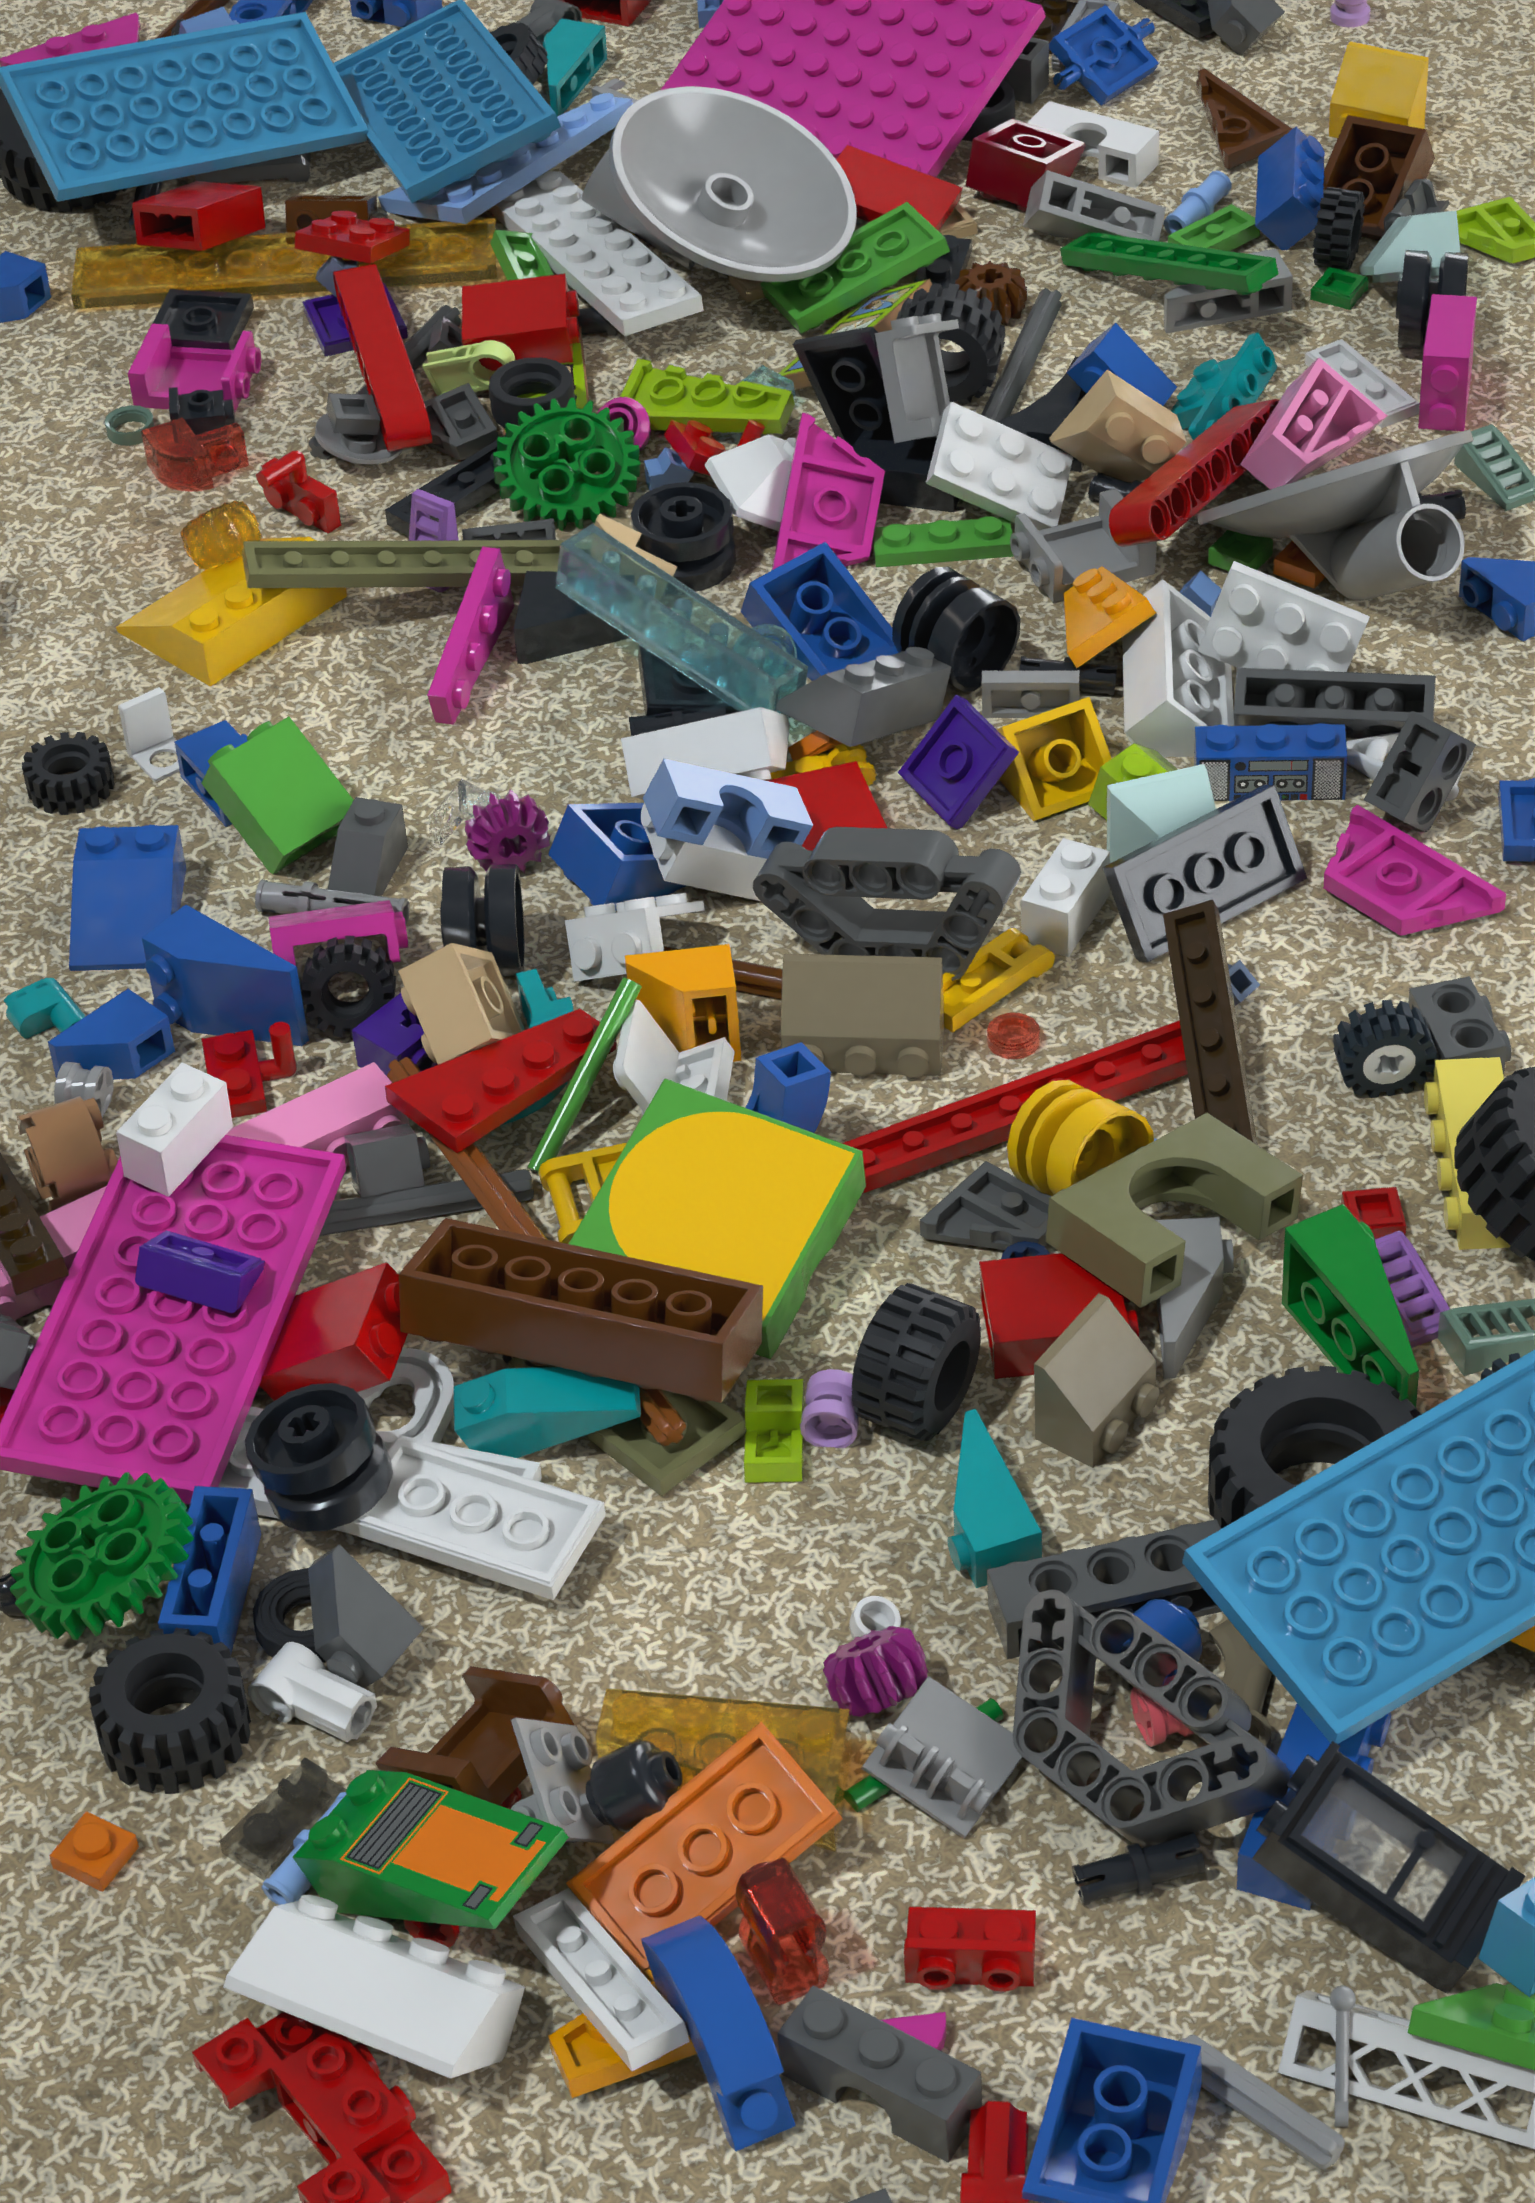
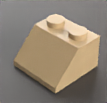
[1049,370,1187,483]
[398,943,525,1065]

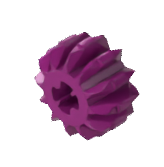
[465,789,550,874]
[823,1626,929,1717]

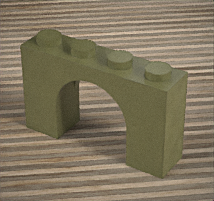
[1046,1113,1303,1308]

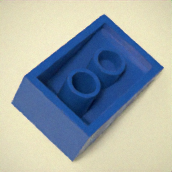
[741,542,899,681]
[548,803,686,911]
[69,825,186,971]
[142,905,309,1046]
[1022,2018,1202,2203]

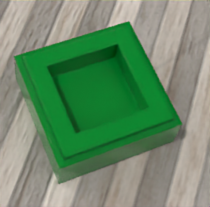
[1310,267,1369,310]

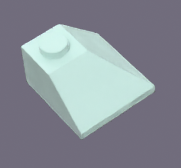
[1107,764,1216,863]

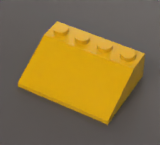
[116,537,347,687]

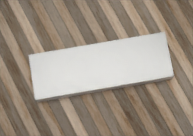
[1305,339,1420,428]

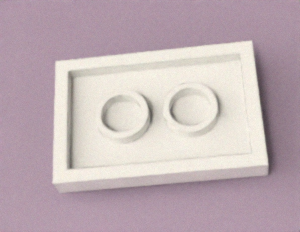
[926,401,1073,531]
[1197,561,1370,672]

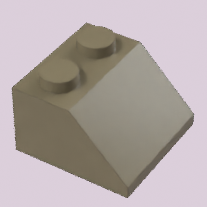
[1034,1293,1160,1468]

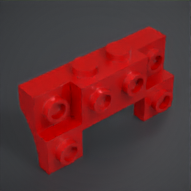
[192,2012,452,2203]

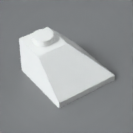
[705,434,796,531]

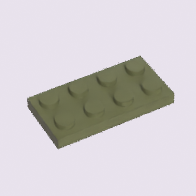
[508,1357,746,1496]

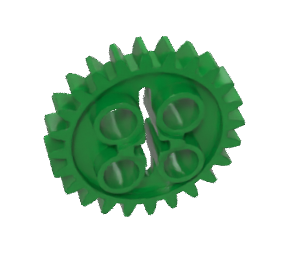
[493,398,640,531]
[10,1472,194,1640]

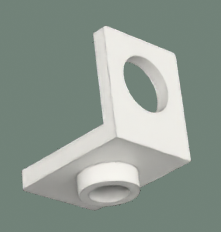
[118,687,180,782]

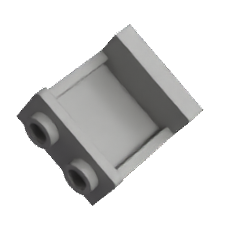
[875,313,976,443]
[1010,488,1157,603]

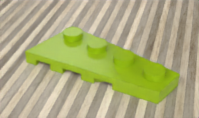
[620,358,795,434]

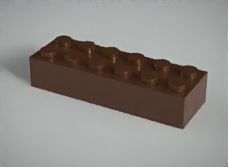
[399,1218,763,1403]

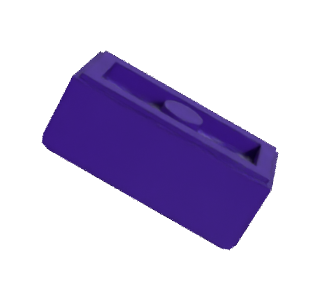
[135,1230,265,1313]

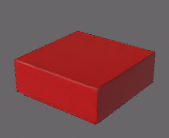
[1341,1187,1406,1239]

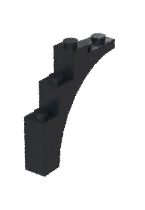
[854,356,1086,513]

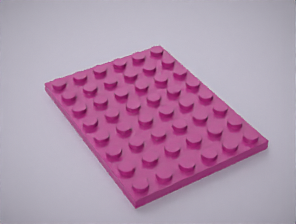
[661,0,1046,177]

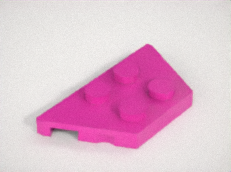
[0,12,141,67]
[771,412,885,571]
[1323,804,1506,936]

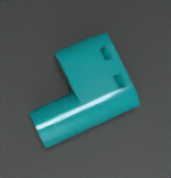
[4,978,86,1039]

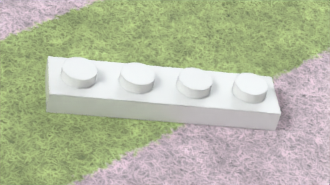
[513,1888,689,2071]

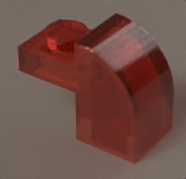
[141,418,249,492]

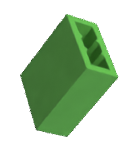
[201,716,354,875]

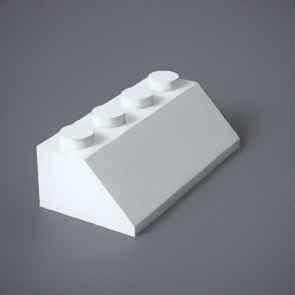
[1122,579,1234,757]
[224,1895,525,2079]

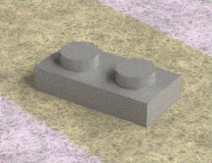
[982,671,1080,718]

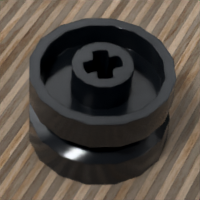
[1396,250,1469,349]
[631,482,736,593]
[440,864,525,977]
[245,1383,393,1532]

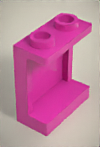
[128,324,261,412]
[268,900,409,966]

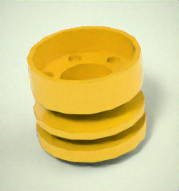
[1007,1080,1154,1196]

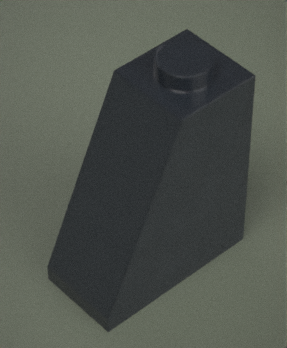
[514,571,648,664]

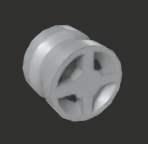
[54,1062,114,1118]

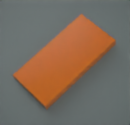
[566,1722,842,1977]

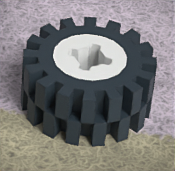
[1333,1000,1437,1098]

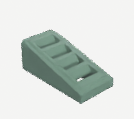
[1454,424,1535,511]
[1438,1299,1535,1376]

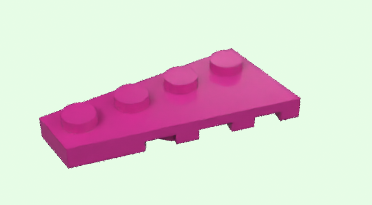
[427,546,515,725]

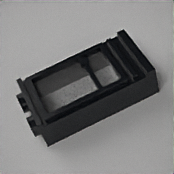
[1252,1741,1525,1993]

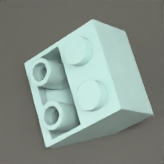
[1359,211,1460,283]

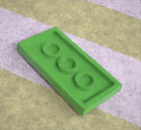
[760,202,950,334]

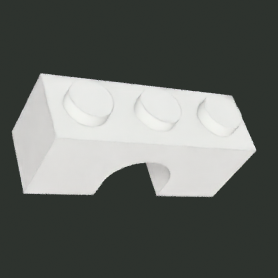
[1027,101,1159,189]

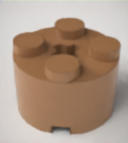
[17,1096,118,1213]

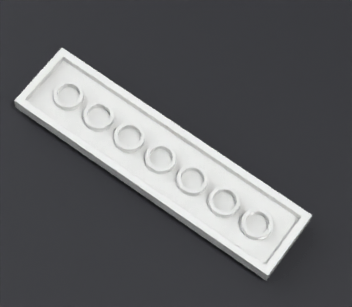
[489,171,704,336]

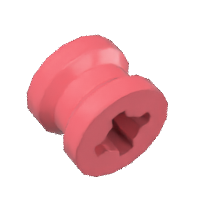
[1131,1675,1195,1747]

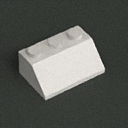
[621,707,790,799]

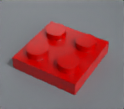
[294,211,410,264]

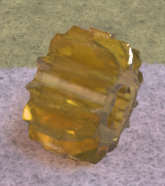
[180,501,262,570]

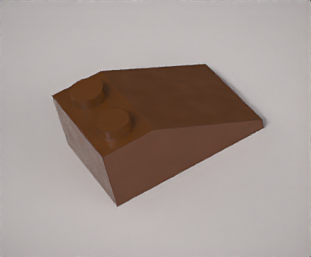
[1323,115,1435,241]

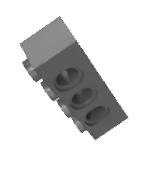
[1234,668,1436,739]
[987,1519,1222,1660]

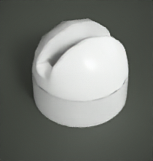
[849,1596,901,1639]

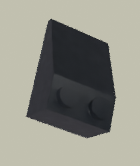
[793,326,928,448]

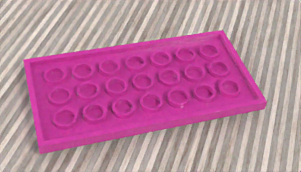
[0,1135,346,1504]

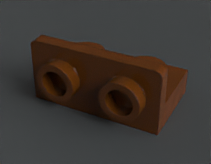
[285,195,377,243]

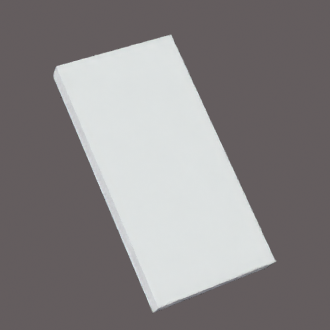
[343,1436,606,1600]

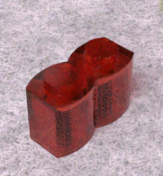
[735,1857,829,2006]

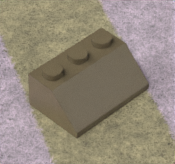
[781,954,945,1077]

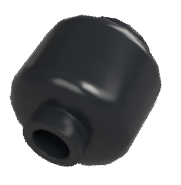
[585,1740,683,1832]

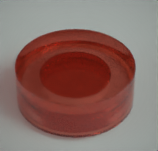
[987,1012,1040,1059]

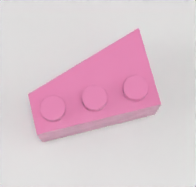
[1241,357,1388,489]

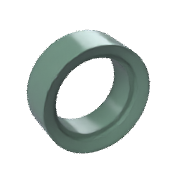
[105,405,155,446]

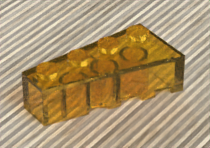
[596,1688,852,1852]

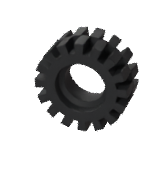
[1313,187,1365,270]
[22,732,115,815]
[301,936,396,1038]

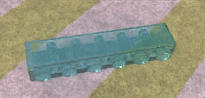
[555,524,808,718]

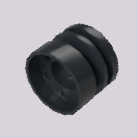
[892,566,1020,692]

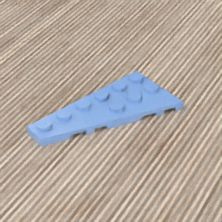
[378,93,633,224]

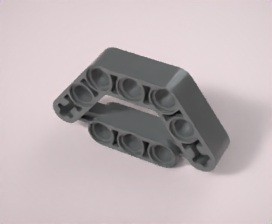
[753,827,1021,981]
[1013,1590,1290,1848]

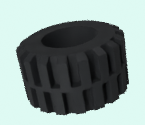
[896,284,1006,405]
[852,1283,981,1442]
[89,1628,251,1794]

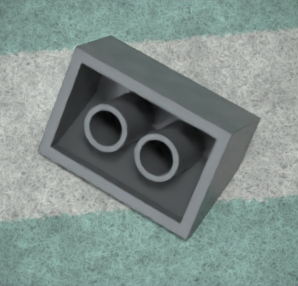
[776,647,951,747]

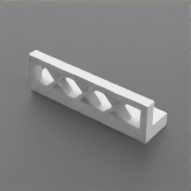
[1278,1990,1535,2149]

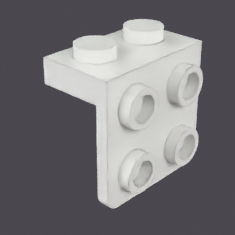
[565,893,705,981]
[613,1000,735,1115]

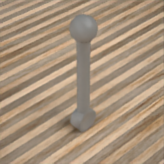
[1330,1985,1356,2128]

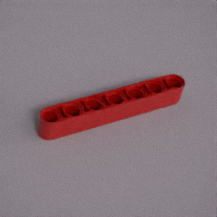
[333,264,432,452]
[1109,399,1279,547]

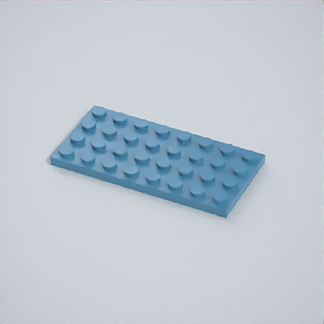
[333,0,561,203]
[0,12,369,202]
[1182,1350,1535,1744]

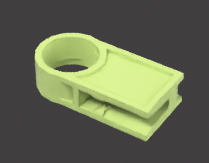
[422,340,516,396]

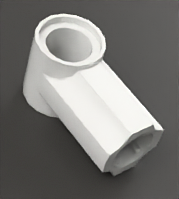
[248,1642,377,1742]

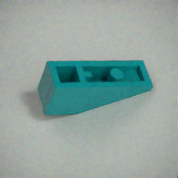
[543,18,608,116]
[454,1367,641,1458]
[947,1409,1042,1589]

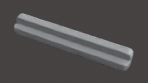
[1181,2035,1345,2170]

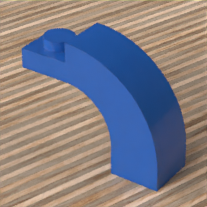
[745,1042,831,1133]
[641,1915,796,2151]

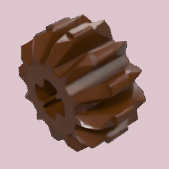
[955,261,1027,326]

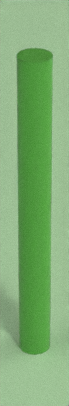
[527,977,642,1173]

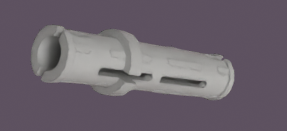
[255,879,410,924]

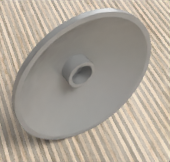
[582,87,856,282]
[1196,430,1474,601]

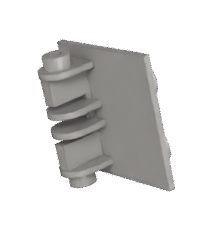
[861,1676,1022,1839]
[511,1718,614,1844]

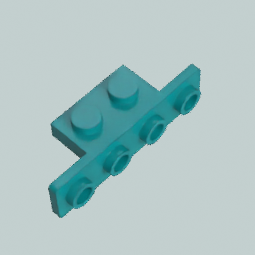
[1171,332,1277,440]

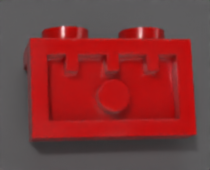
[904,1906,1036,1992]

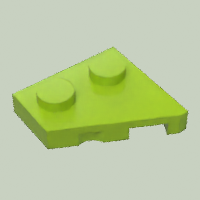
[1457,196,1535,264]

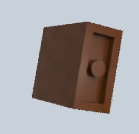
[375,1666,575,1806]

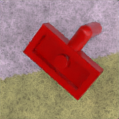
[664,419,765,476]
[256,450,341,534]
[201,1022,297,1118]

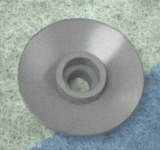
[315,413,403,464]

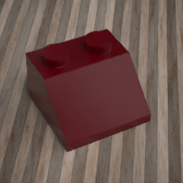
[965,118,1085,212]

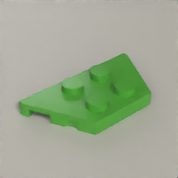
[1408,1983,1535,2071]

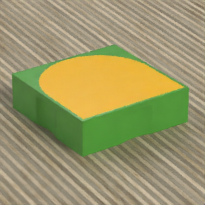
[569,1078,866,1360]

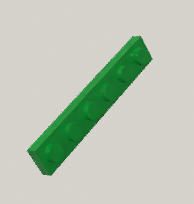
[1060,231,1279,295]

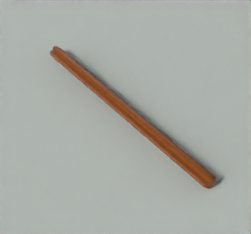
[387,1057,686,1446]

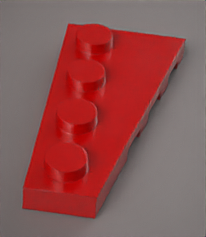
[385,1008,617,1153]

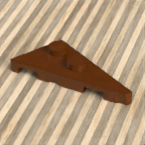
[1196,68,1292,169]

